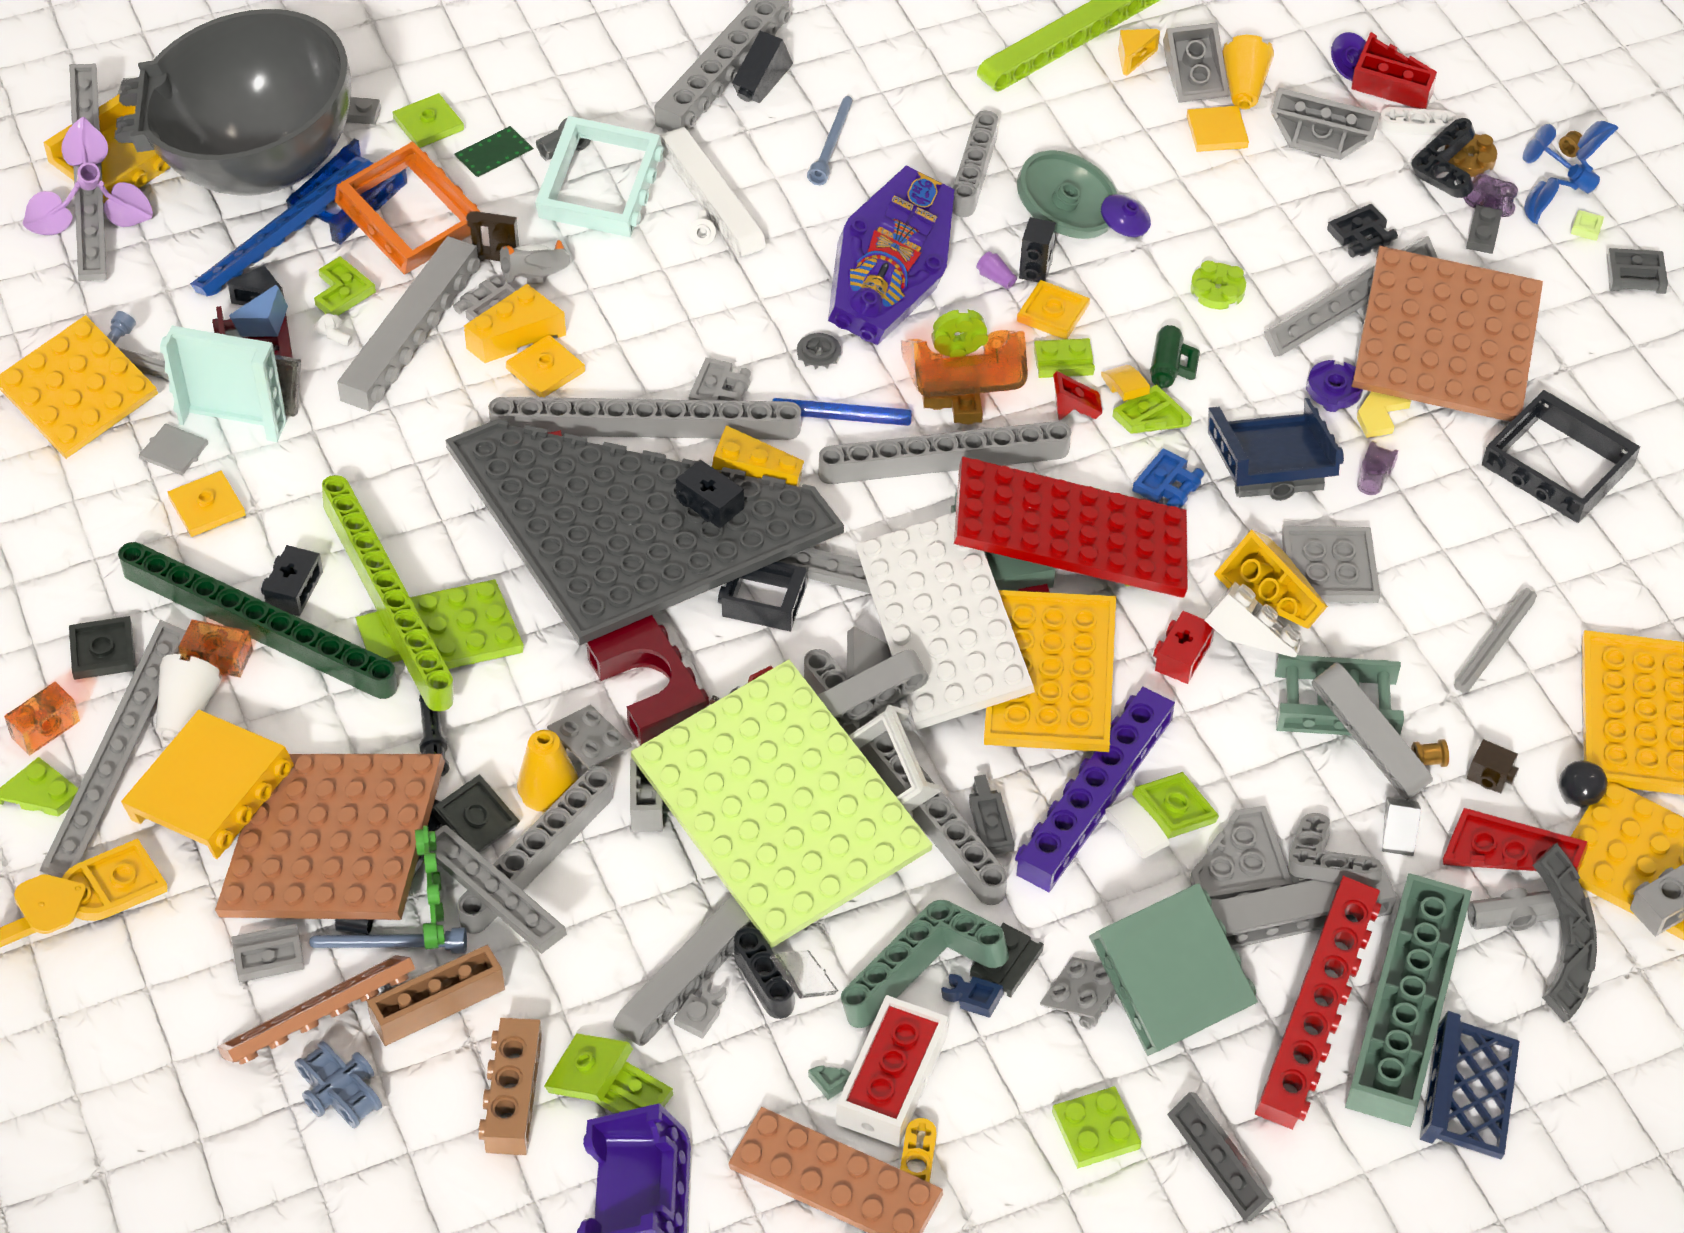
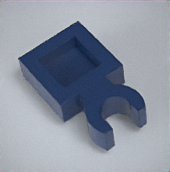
[941,974,1004,1018]

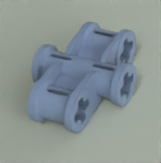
[294,1041,382,1129]

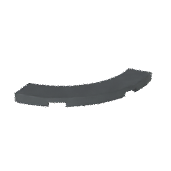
[1532,843,1597,1022]

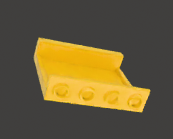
[43,94,171,204]
[121,710,294,859]

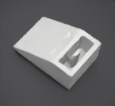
[1204,582,1303,657]

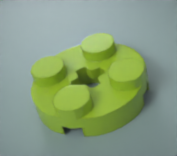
[1191,260,1246,310]
[931,309,988,361]

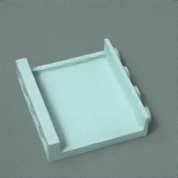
[160,325,287,442]

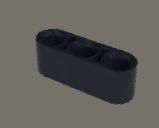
[734,927,794,1019]

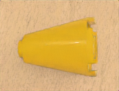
[1222,34,1274,109]
[517,730,579,812]

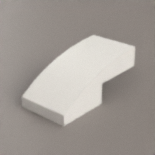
[1105,796,1170,858]

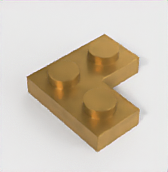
[922,383,983,425]

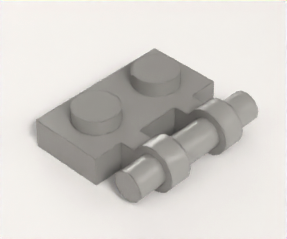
[453,277,516,321]
[688,357,751,401]

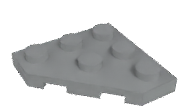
[1190,806,1293,900]

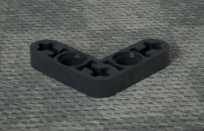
[1411,118,1475,198]

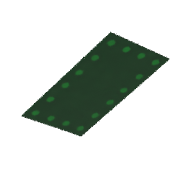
[454,126,534,177]

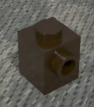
[1466,739,1519,794]

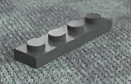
[1167,1092,1274,1221]

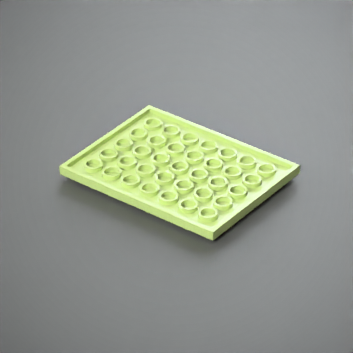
[631,659,933,948]

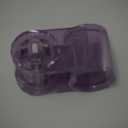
[1463,173,1518,217]
[1357,441,1400,495]

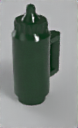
[1150,325,1200,389]

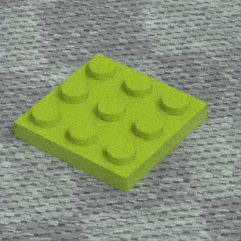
[410,579,524,669]

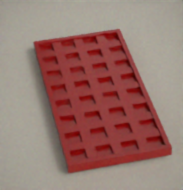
[954,456,1188,598]

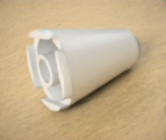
[156,654,222,744]

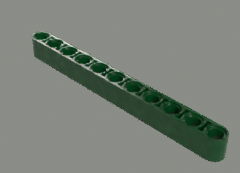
[118,542,398,699]

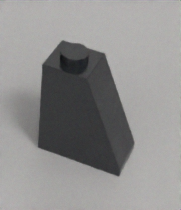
[732,30,793,103]

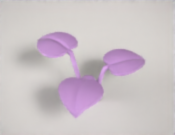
[23,117,153,235]

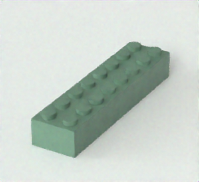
[1345,873,1472,1128]

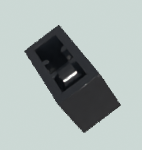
[1019,217,1056,283]
[676,459,744,528]
[261,545,323,616]

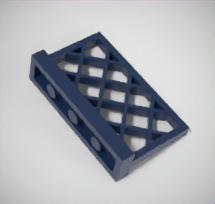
[1419,1011,1520,1160]

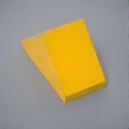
[1118,29,1160,76]

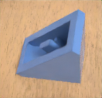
[229,285,288,337]

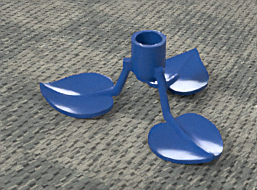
[1522,121,1619,225]

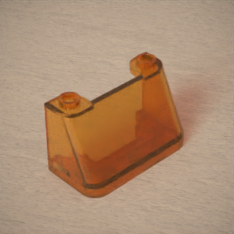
[900,329,1028,398]

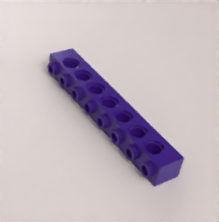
[1015,686,1175,893]

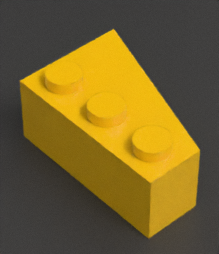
[464,284,566,363]
[712,425,804,487]

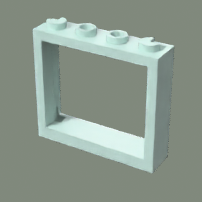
[535,116,664,238]

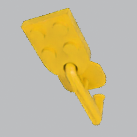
[0,838,167,948]

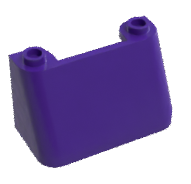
[577,1103,691,1233]

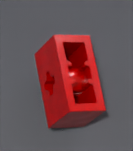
[1153,611,1215,684]

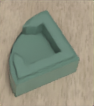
[808,1065,851,1100]

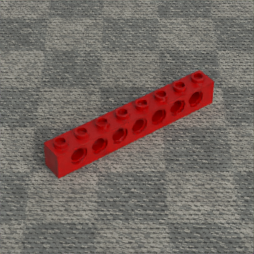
[1255,876,1382,1130]

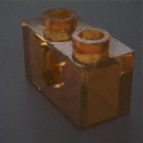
[178,619,253,678]
[4,681,80,756]

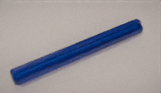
[772,397,912,426]

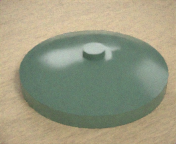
[1017,150,1117,239]

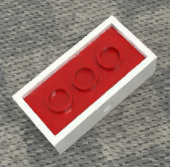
[836,995,949,1147]

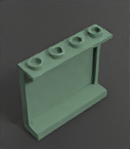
[1089,883,1258,1056]

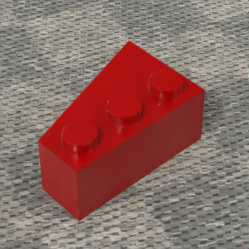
[1351,32,1437,109]

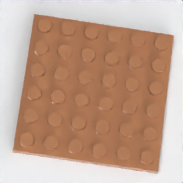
[1351,246,1543,422]
[215,754,445,920]

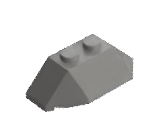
[1271,87,1381,160]

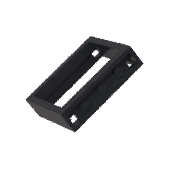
[1482,390,1641,523]

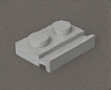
[231,923,305,983]

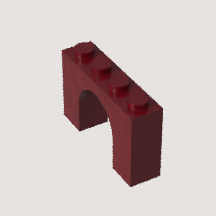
[587,615,710,745]

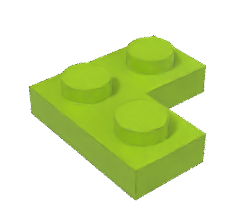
[314,256,376,316]

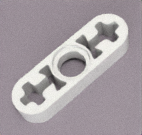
[1379,107,1457,136]

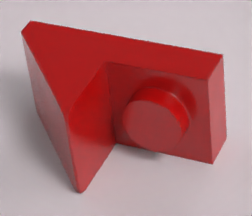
[1053,371,1103,421]

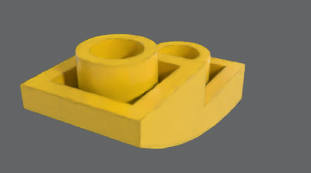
[1101,365,1150,401]

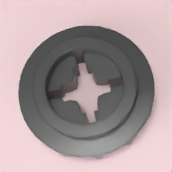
[797,333,841,370]

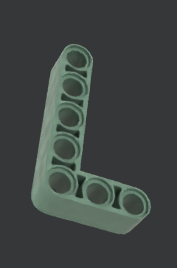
[840,900,1009,1028]

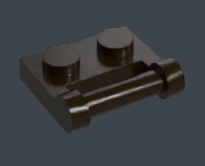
[466,211,519,262]

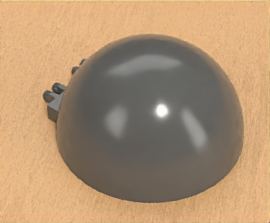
[115,9,352,196]

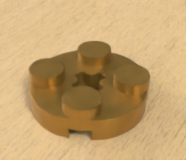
[1444,134,1498,177]

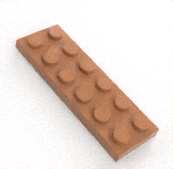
[217,955,415,1065]
[728,1107,944,1233]

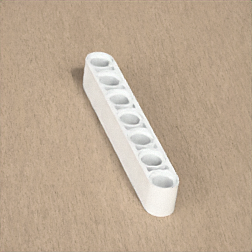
[660,127,766,258]

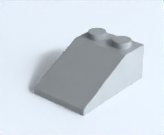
[1163,22,1230,103]

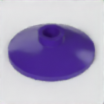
[1331,32,1366,81]
[1101,194,1151,237]

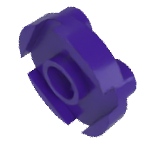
[1306,360,1363,412]

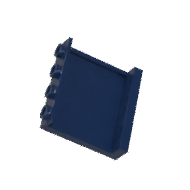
[1208,398,1344,486]

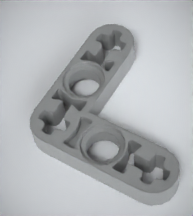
[1289,813,1382,886]

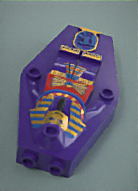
[828,165,955,345]

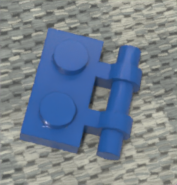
[1132,448,1204,508]

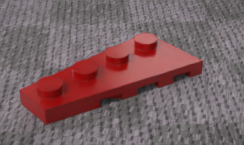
[1443,808,1588,873]

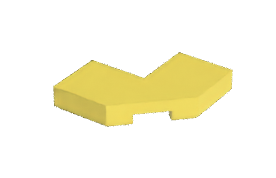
[1357,391,1411,438]

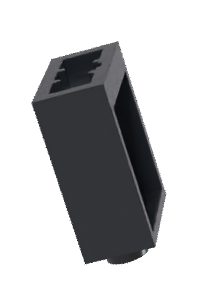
[718,562,807,632]

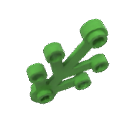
[415,825,445,950]

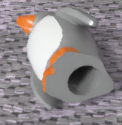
[500,240,571,284]

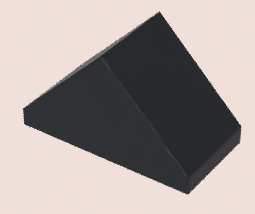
[228,265,284,305]

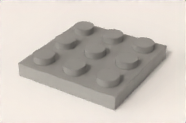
[1281,526,1380,603]

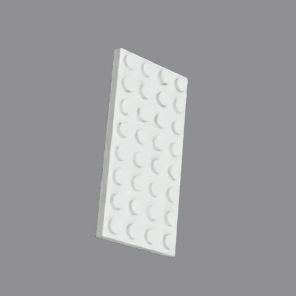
[855,512,1035,730]

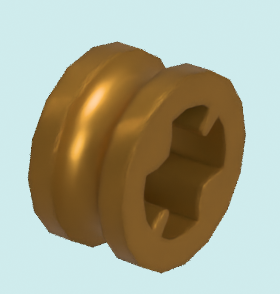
[1559,131,1582,158]

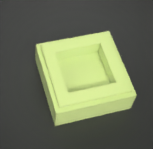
[1571,210,1604,241]

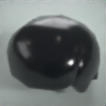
[1558,760,1608,808]

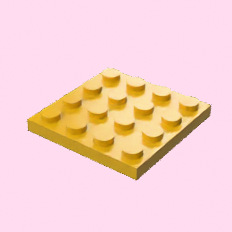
[0,315,158,459]

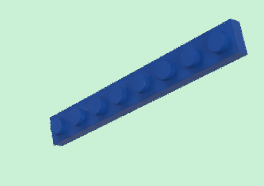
[190,156,372,297]

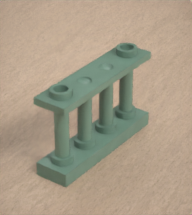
[1275,654,1404,736]

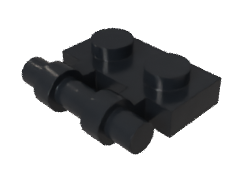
[1327,203,1398,258]

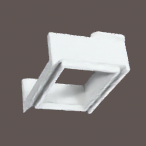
[849,705,942,817]

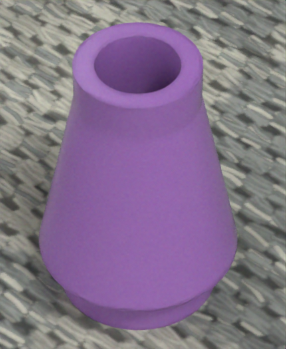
[976,251,1017,290]

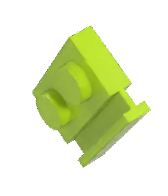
[1033,338,1095,378]
[593,1062,674,1114]

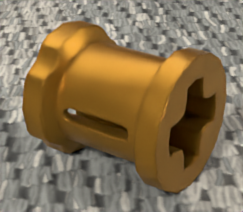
[1411,739,1449,767]

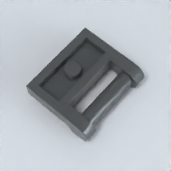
[1607,248,1668,294]

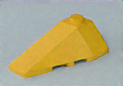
[1214,529,1328,629]

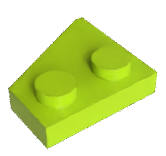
[1112,384,1192,434]
[0,757,79,817]

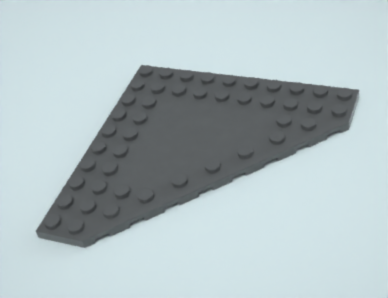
[445,419,844,646]

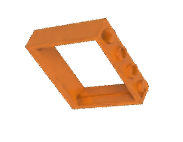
[334,141,480,275]

